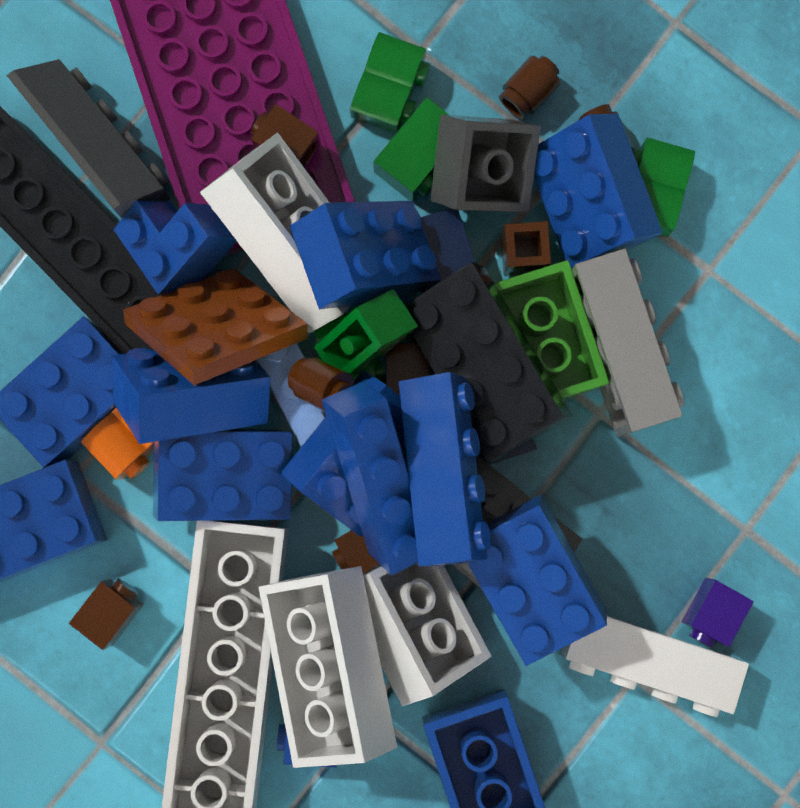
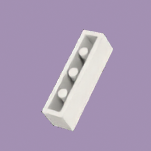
[560,616,749,717]

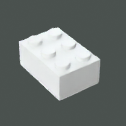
[363,563,492,707]

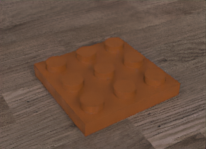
[123,269,308,386]

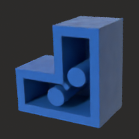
[113,200,237,295]

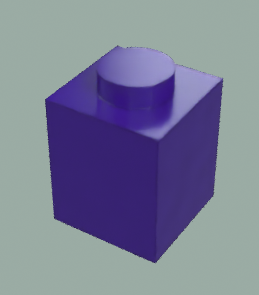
[681,578,754,649]

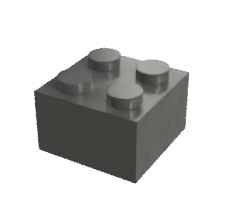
[430,114,541,212]

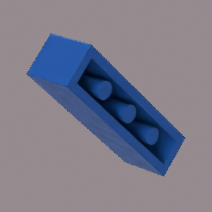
[399,372,491,567]
[322,382,418,576]

